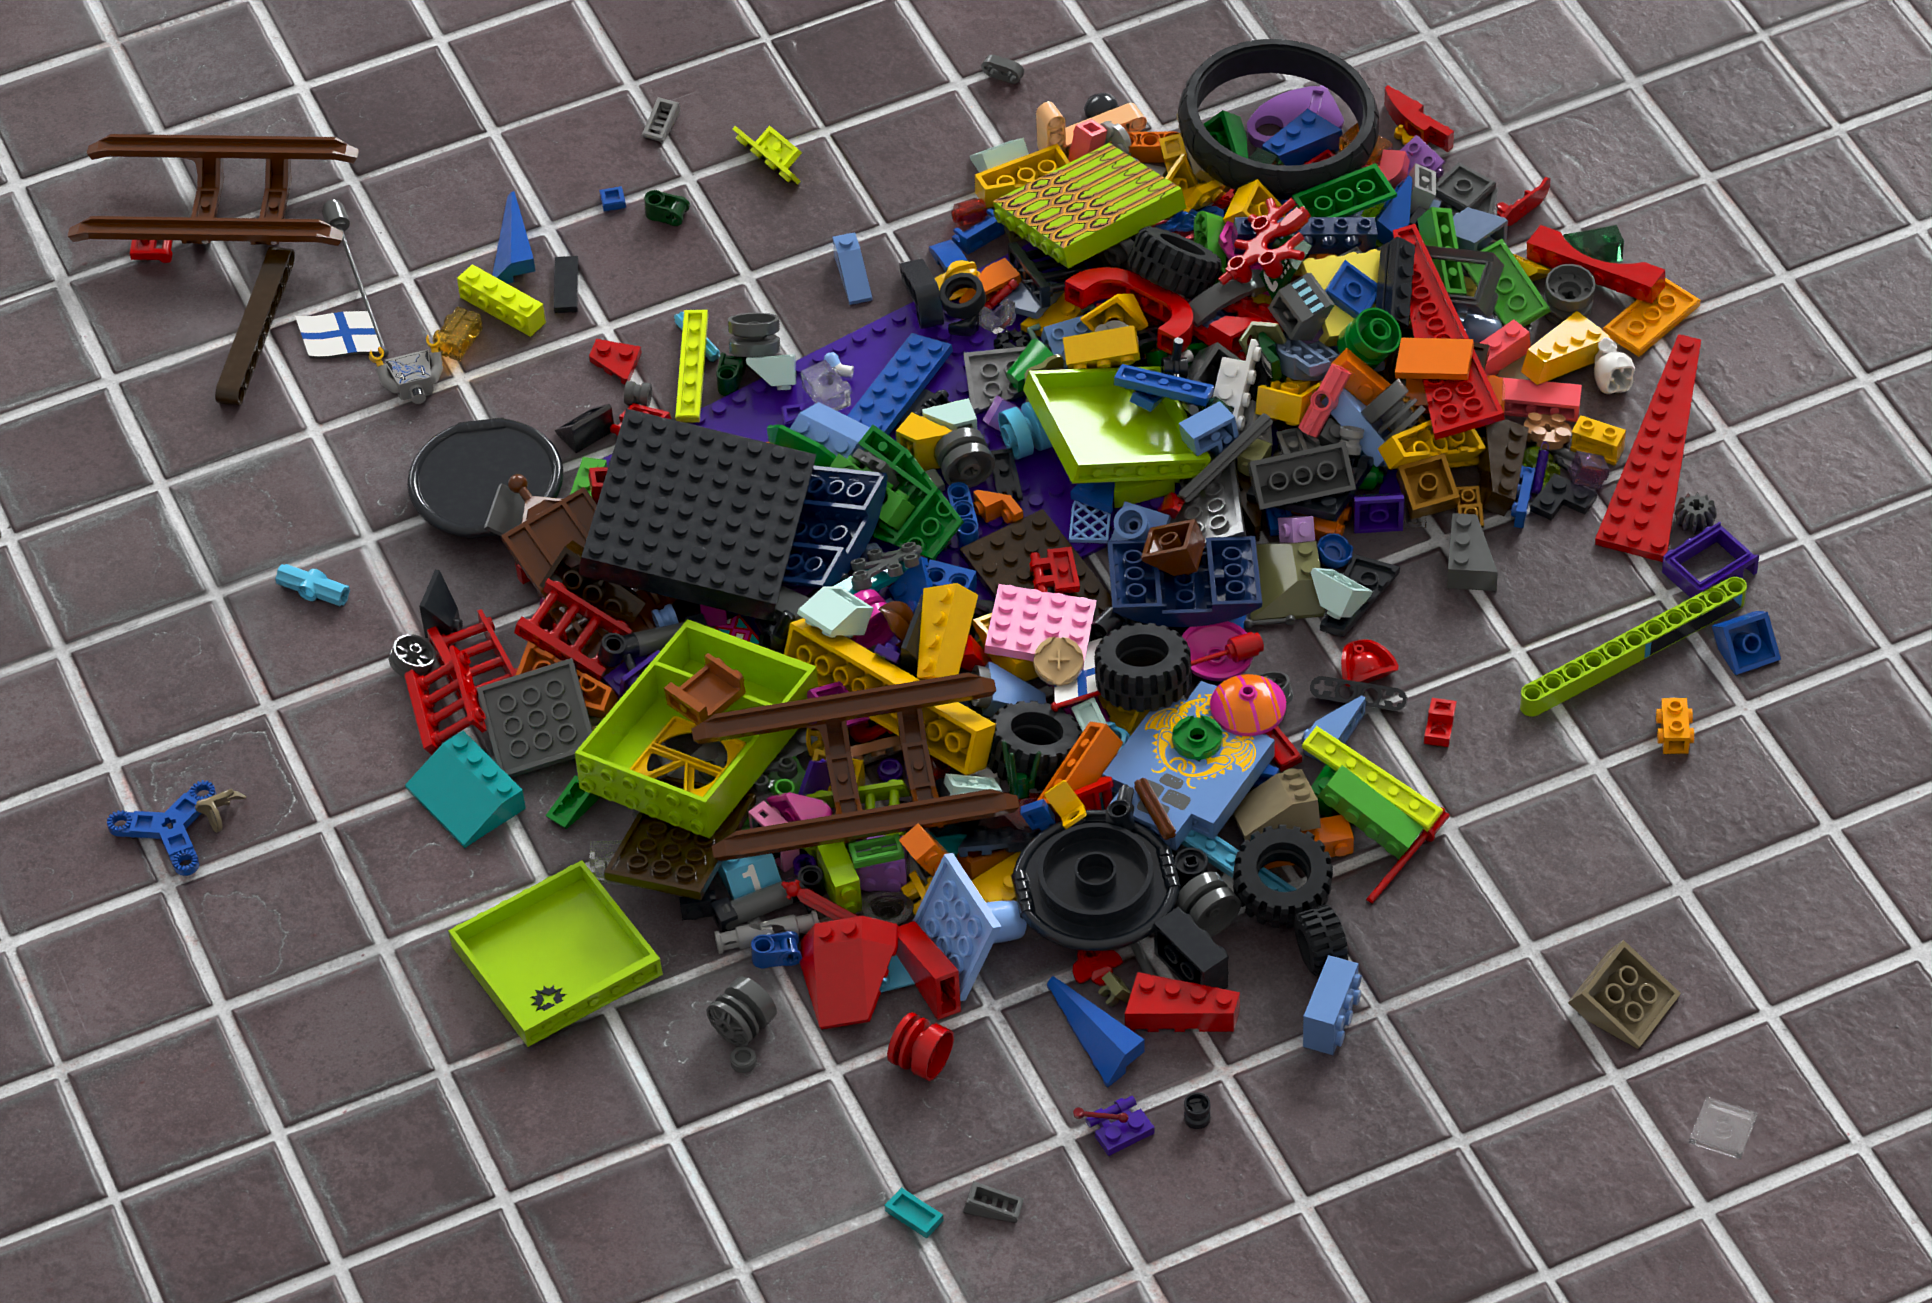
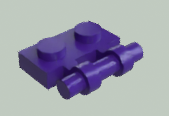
[1085,1096,1155,1156]

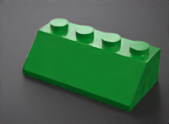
[1292,163,1397,217]

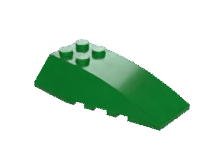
[858,425,964,560]

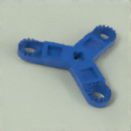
[107,780,216,876]

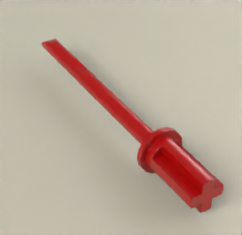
[1366,807,1450,903]

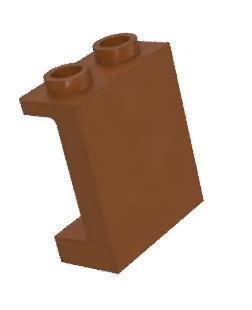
[664,653,746,725]

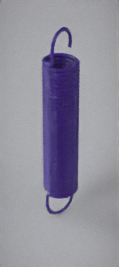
[1530,442,1549,501]

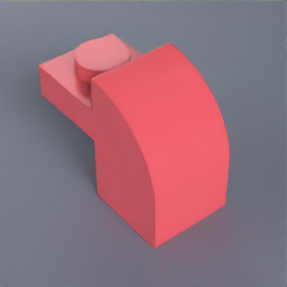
[1362,149,1410,189]

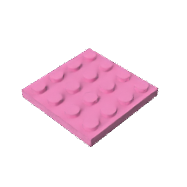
[984,584,1097,670]

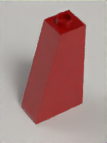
[896,921,961,1020]

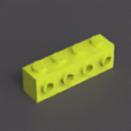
[457,264,546,337]

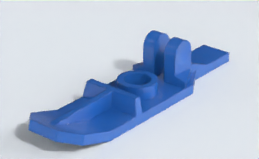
[1155,206,1224,232]

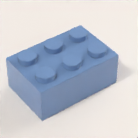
[1303,955,1362,1055]

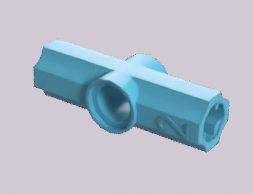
[275,564,350,606]

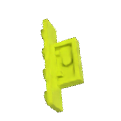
[733,125,802,185]

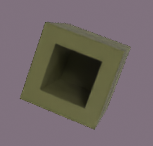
[1237,438,1272,476]

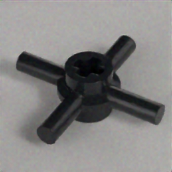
[1161,337,1188,379]

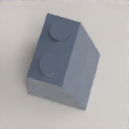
[1453,207,1508,270]

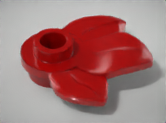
[1072,950,1123,986]

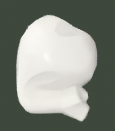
[1594,337,1635,394]

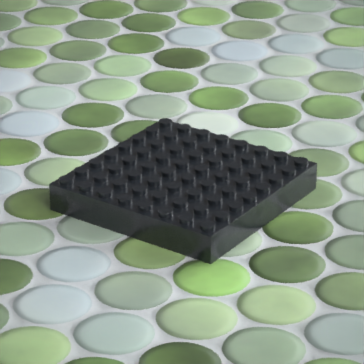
[579,409,816,622]

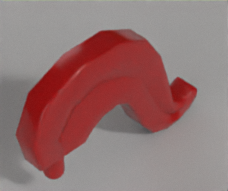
[849,722,893,743]

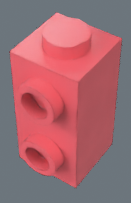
[1068,119,1108,162]

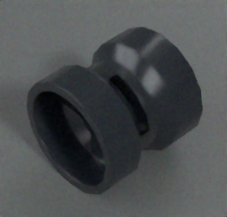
[1184,1092,1211,1129]

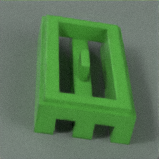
[848,833,905,869]

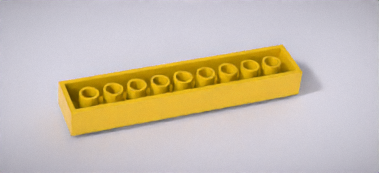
[784,618,996,776]

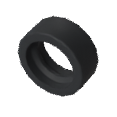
[940,273,986,319]

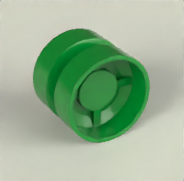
[1337,308,1401,369]

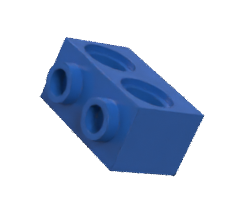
[926,559,977,593]

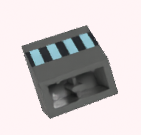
[1268,273,1335,341]

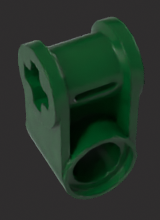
[644,190,690,226]
[716,352,746,396]

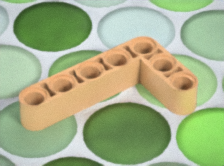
[1036,102,1147,158]

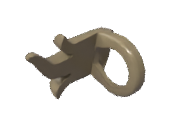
[195,789,246,833]

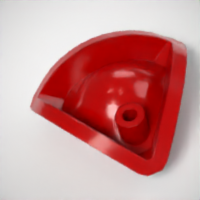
[1341,639,1399,687]

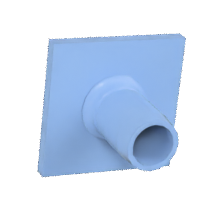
[913,853,1027,1001]

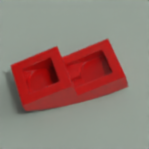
[1424,698,1457,747]

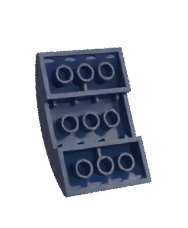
[783,466,888,588]
[1107,536,1262,627]

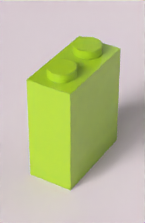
[816,842,863,914]

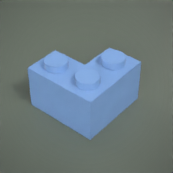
[1179,401,1239,457]

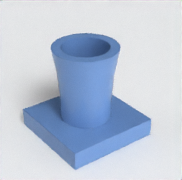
[1110,501,1172,541]

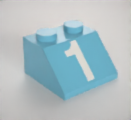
[718,853,781,900]

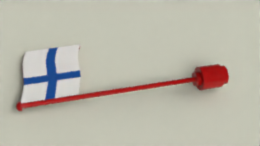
[1051,632,1264,712]

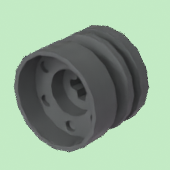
[1543,264,1596,326]
[1361,379,1426,441]
[706,976,777,1047]

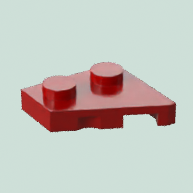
[589,339,642,385]

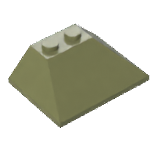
[1250,540,1325,621]

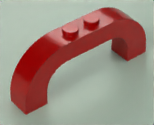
[1064,267,1193,355]

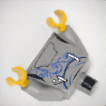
[369,334,443,404]

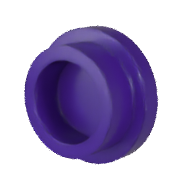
[877,758,903,782]

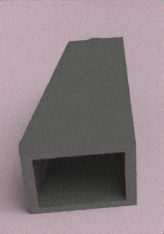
[1187,342,1241,410]

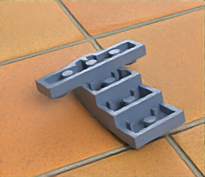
[1275,332,1385,381]

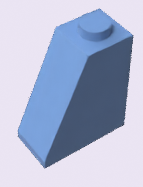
[982,662,1046,717]

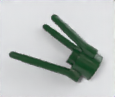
[1001,741,1041,799]

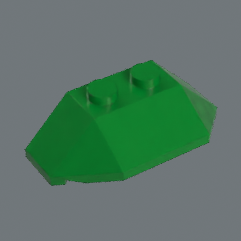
[767,425,836,467]

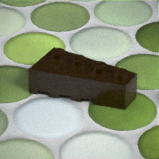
[1475,419,1529,516]

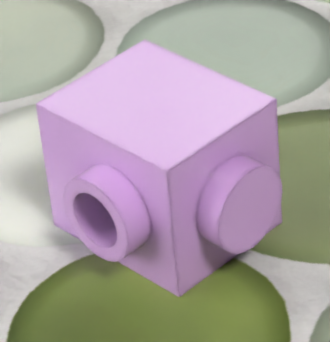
[1278,515,1315,543]

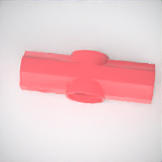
[1298,364,1351,438]

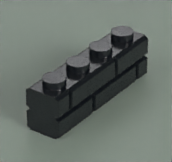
[1376,237,1415,331]

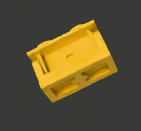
[1570,415,1626,466]

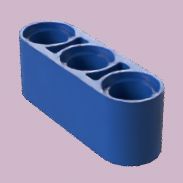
[947,482,979,548]

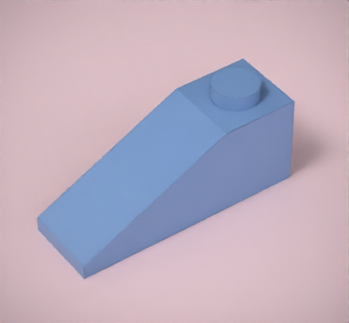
[832,232,872,305]
[1301,696,1366,762]

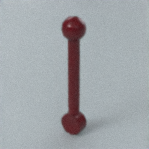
[1073,1107,1129,1123]

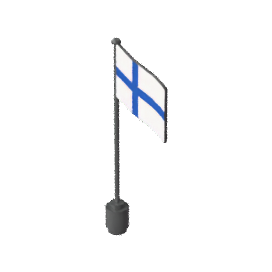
[295,199,389,358]

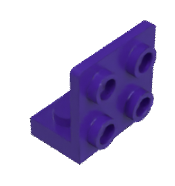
[603,650,660,700]

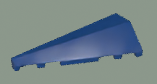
[492,191,536,284]
[1047,976,1145,1087]

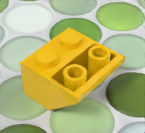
[896,412,952,471]

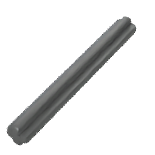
[1179,413,1273,503]

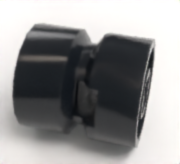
[1175,848,1208,889]

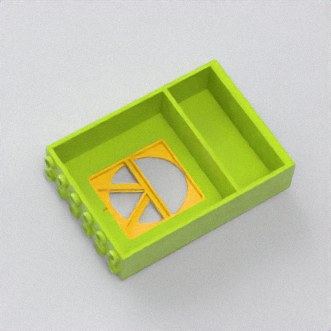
[575,619,818,838]

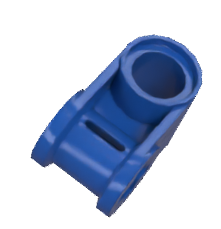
[751,931,802,969]

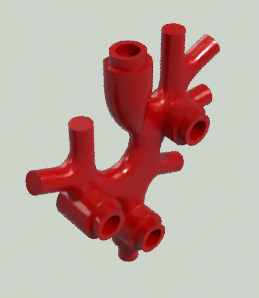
[1218,198,1311,286]

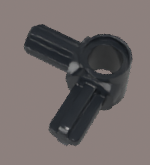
[754,610,795,654]
[1083,784,1135,831]

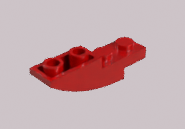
[1384,85,1454,152]

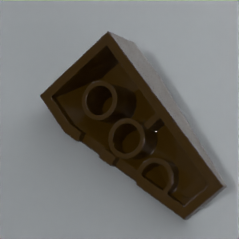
[539,540,647,623]

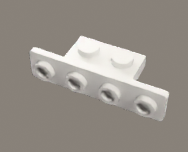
[1211,339,1262,434]

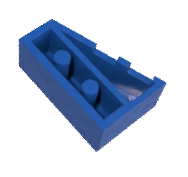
[1262,108,1342,166]

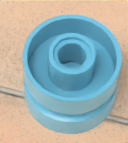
[998,402,1053,460]

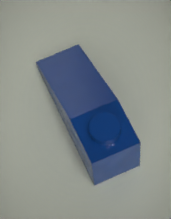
[1375,175,1412,245]

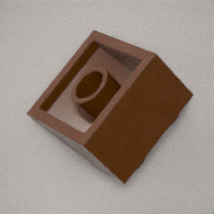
[1141,519,1206,576]

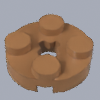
[1524,412,1572,450]

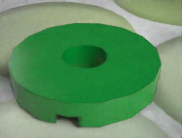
[1172,715,1223,760]

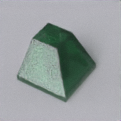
[1563,225,1624,263]

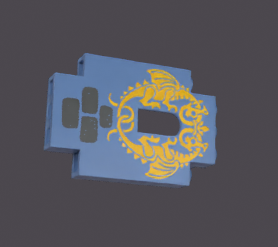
[1102,681,1275,851]

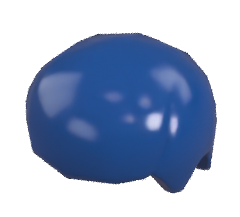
[1317,533,1353,569]

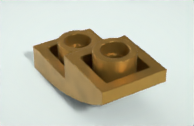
[1456,486,1484,528]

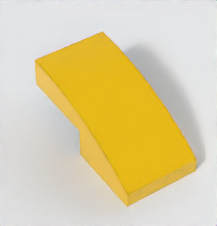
[1159,133,1188,174]

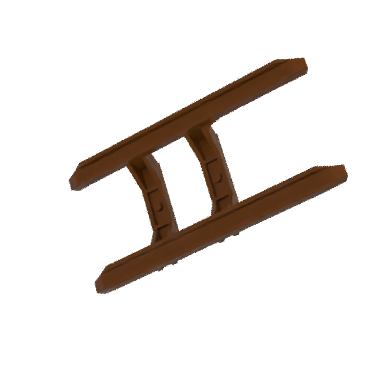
[68,134,359,246]
[692,673,1020,861]

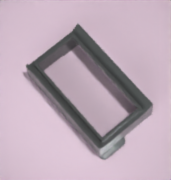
[1425,245,1504,317]

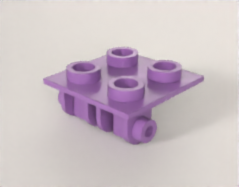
[1400,135,1445,178]

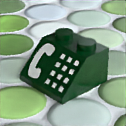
[1259,234,1312,300]

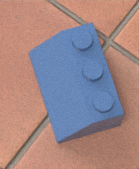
[790,402,870,458]

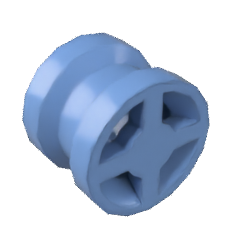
[651,604,679,628]

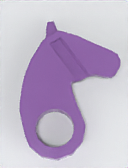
[1247,85,1344,149]

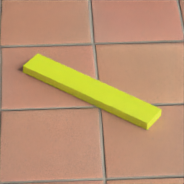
[675,310,708,423]
[1302,726,1443,832]

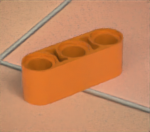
[1127,131,1179,163]

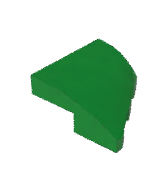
[1006,338,1054,393]

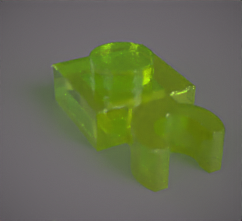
[1522,444,1560,482]

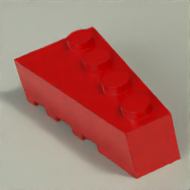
[1125,972,1240,1032]

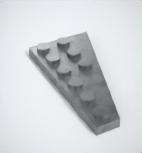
[964,344,1051,414]

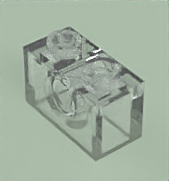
[801,360,852,411]

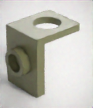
[1238,321,1287,357]

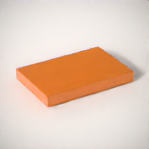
[1395,338,1474,380]

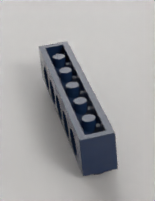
[1231,217,1378,254]

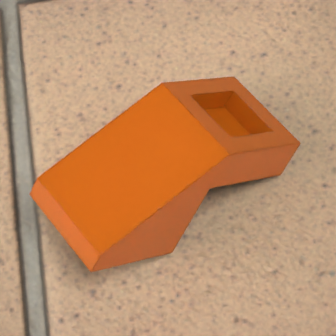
[973,490,1023,524]

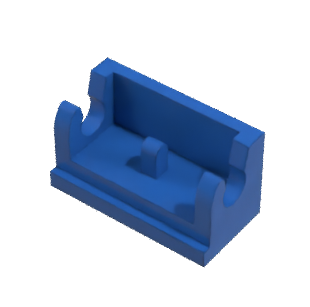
[952,208,1004,255]

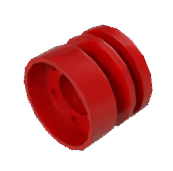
[887,1012,954,1081]

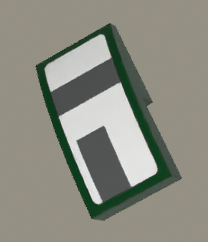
[1259,331,1282,381]

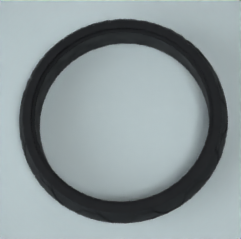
[1178,39,1379,200]

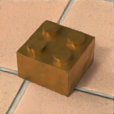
[1396,453,1460,520]

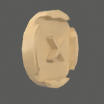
[1033,637,1084,686]

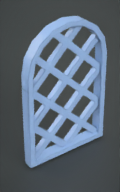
[1069,501,1111,543]

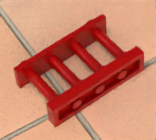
[514,578,632,682]
[427,609,518,714]
[404,645,487,755]

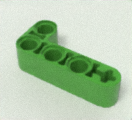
[1194,211,1226,285]

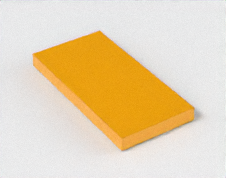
[1603,278,1701,357]

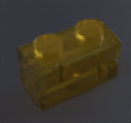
[433,306,483,361]

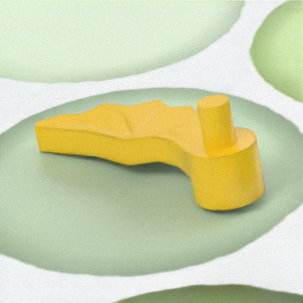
[1394,124,1414,145]

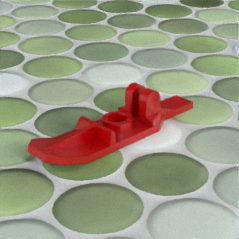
[1497,177,1551,226]

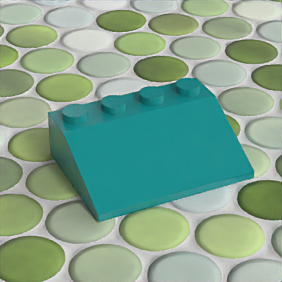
[405,730,526,848]

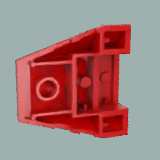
[800,916,899,1030]

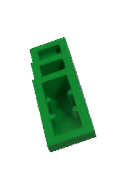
[546,775,601,829]

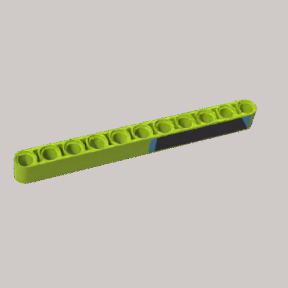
[1520,577,1747,717]

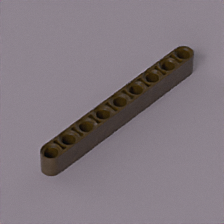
[215,246,295,405]

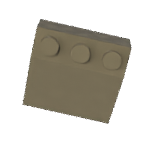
[1232,768,1321,840]
[1568,940,1681,1049]

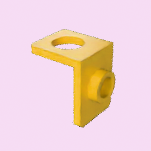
[1045,780,1087,829]

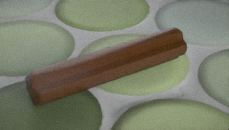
[1134,778,1176,840]

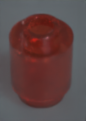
[951,198,987,226]

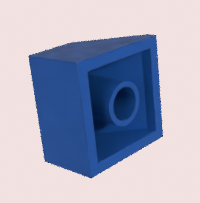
[1712,611,1781,675]

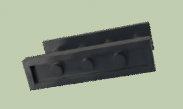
[1008,242,1088,308]

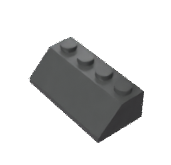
[1247,442,1356,510]

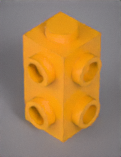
[1656,698,1694,754]

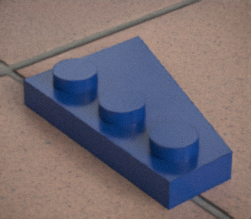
[888,557,933,613]

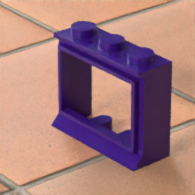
[1662,521,1759,598]

